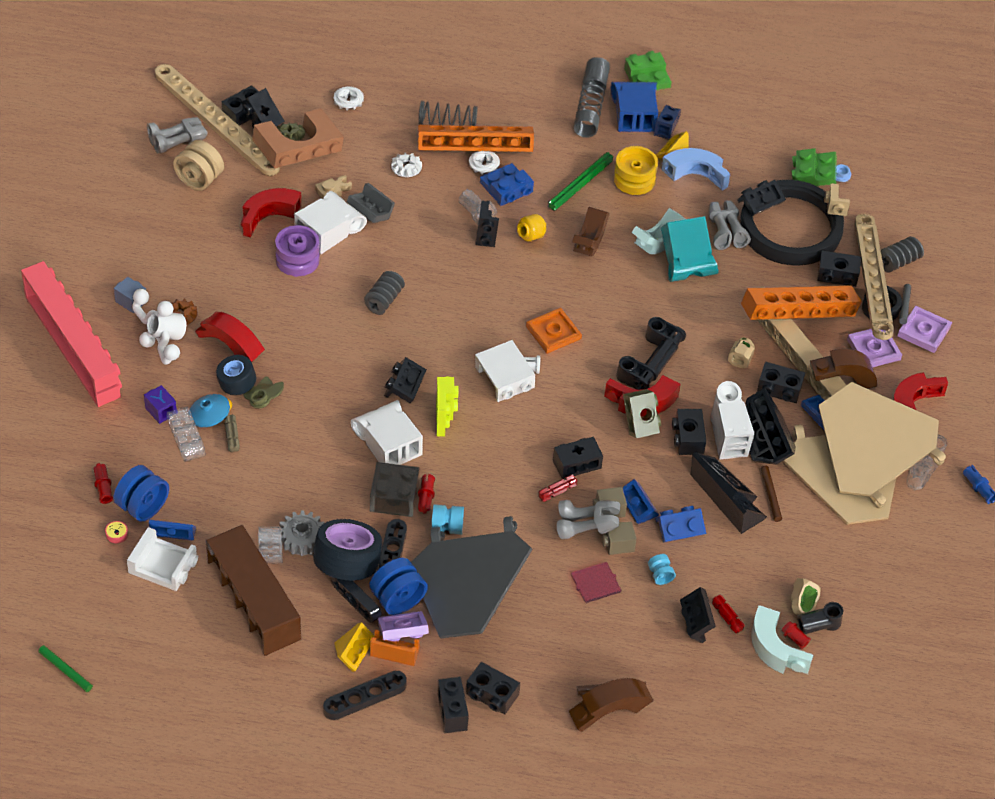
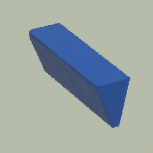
[622,479,659,524]
[149,520,196,540]

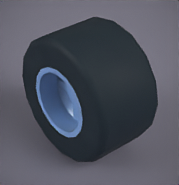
[216,355,257,395]

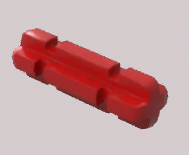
[538,474,578,502]
[712,595,745,633]

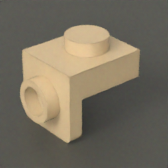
[824,184,850,216]

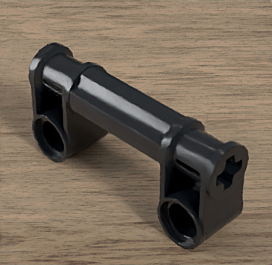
[616,317,686,390]

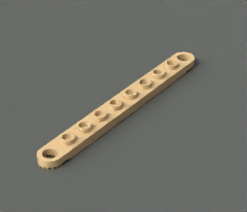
[155,64,280,176]
[855,213,894,340]

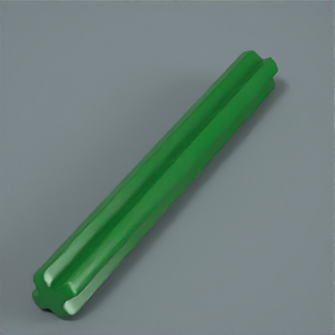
[548,152,613,211]

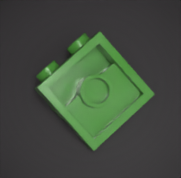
[624,51,672,90]
[792,148,837,186]

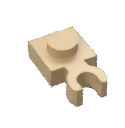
[315,175,352,199]

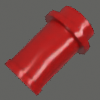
[782,621,811,649]

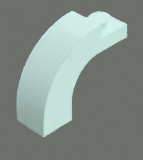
[632,208,686,254]
[751,605,813,674]

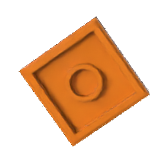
[526,308,582,354]

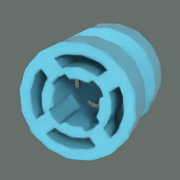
[648,554,676,585]

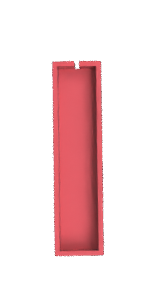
[21,261,122,407]

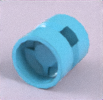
[432,504,464,535]

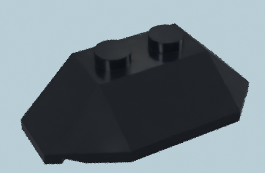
[745,388,796,465]

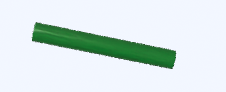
[38,645,93,692]

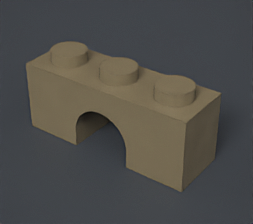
[593,487,637,555]

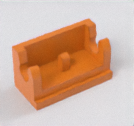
[370,629,420,666]

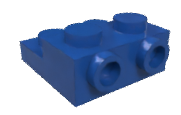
[480,163,534,206]

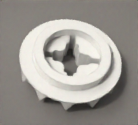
[334,87,364,110]
[469,151,500,175]
[391,152,422,177]

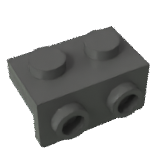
[347,183,395,223]

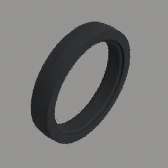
[740,180,844,266]

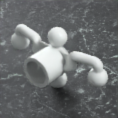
[132,289,186,365]

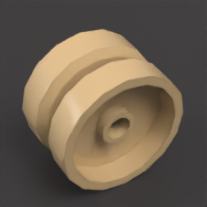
[173,140,224,191]

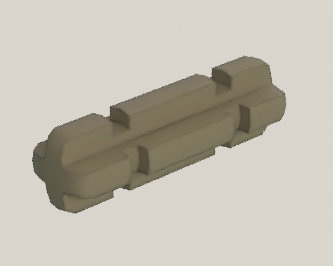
[224,414,240,452]

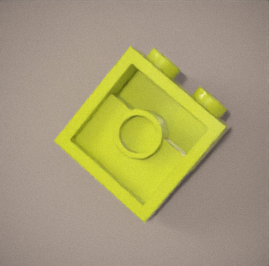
[436,376,458,437]

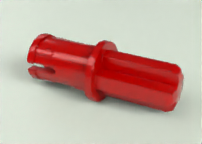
[93,463,113,504]
[418,474,435,514]

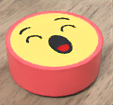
[105,521,128,543]

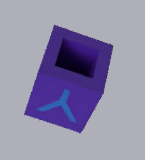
[144,385,177,424]

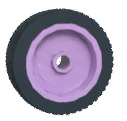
[313,519,382,581]

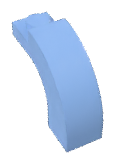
[662,148,730,191]

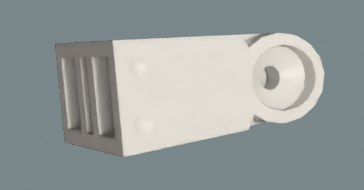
[294,191,367,254]
[710,381,754,460]
[350,400,423,471]

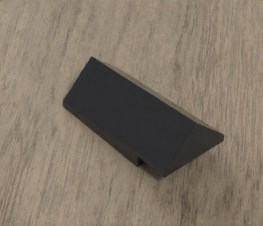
[690,452,767,534]

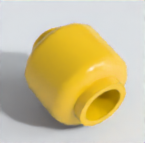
[517,214,546,241]

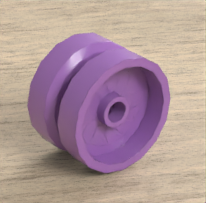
[275,225,320,277]

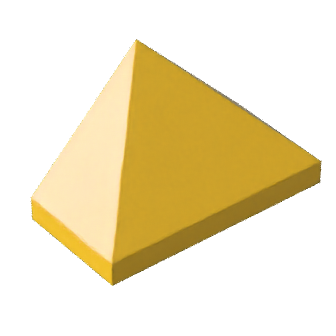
[656,131,689,160]
[334,622,374,672]

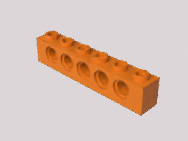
[418,125,534,152]
[741,286,862,320]

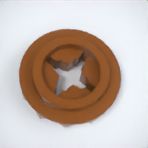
[170,298,198,325]

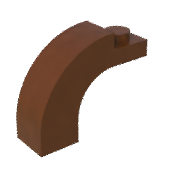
[572,207,610,256]
[810,349,877,389]
[568,678,654,732]

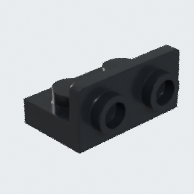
[737,180,786,216]
[475,201,499,247]
[384,357,427,403]
[680,587,716,643]

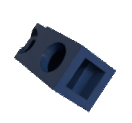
[654,105,681,140]

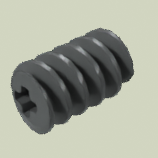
[881,236,924,273]
[364,271,405,315]

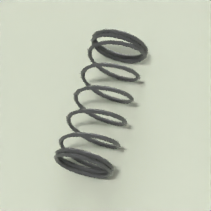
[419,101,478,126]

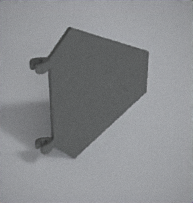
[411,516,533,639]

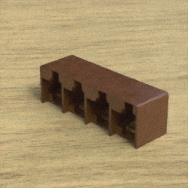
[206,525,301,656]

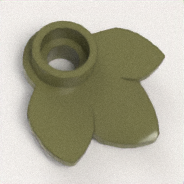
[243,376,284,409]

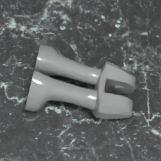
[147,117,208,154]
[708,200,751,250]
[557,500,620,540]

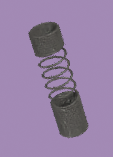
[573,57,610,138]

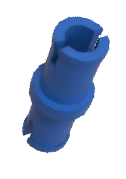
[963,465,995,504]

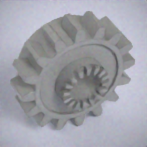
[278,510,325,556]

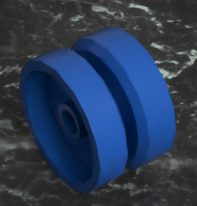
[113,465,170,522]
[369,558,428,615]

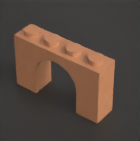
[252,108,344,169]

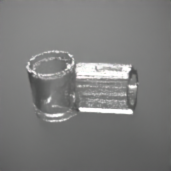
[459,189,497,224]

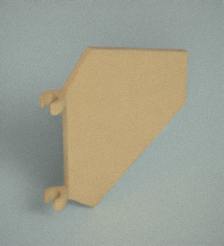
[818,382,946,508]
[782,425,896,525]

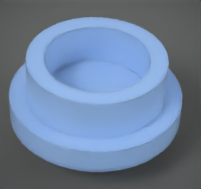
[836,164,851,182]

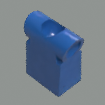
[610,82,658,132]

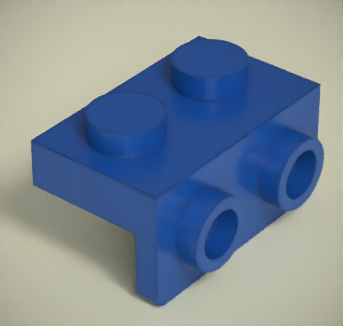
[655,506,707,543]

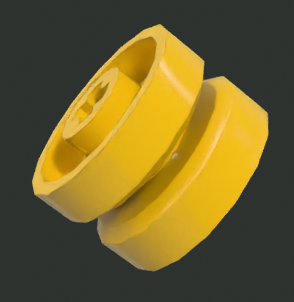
[614,146,658,195]

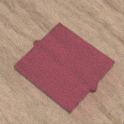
[571,562,621,603]

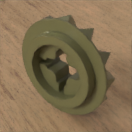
[277,123,305,141]

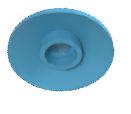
[189,394,230,427]

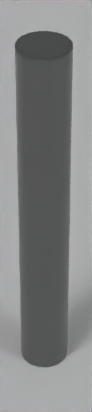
[899,284,911,325]

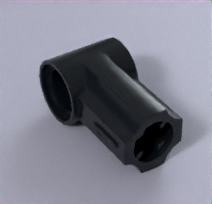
[797,602,844,634]

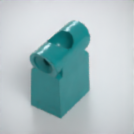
[661,216,719,282]

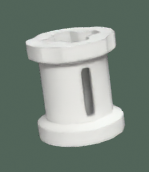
[524,355,540,374]

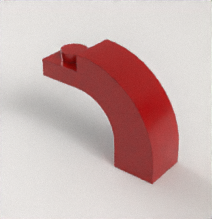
[241,188,302,238]
[195,312,265,362]
[893,372,948,410]
[604,375,681,416]

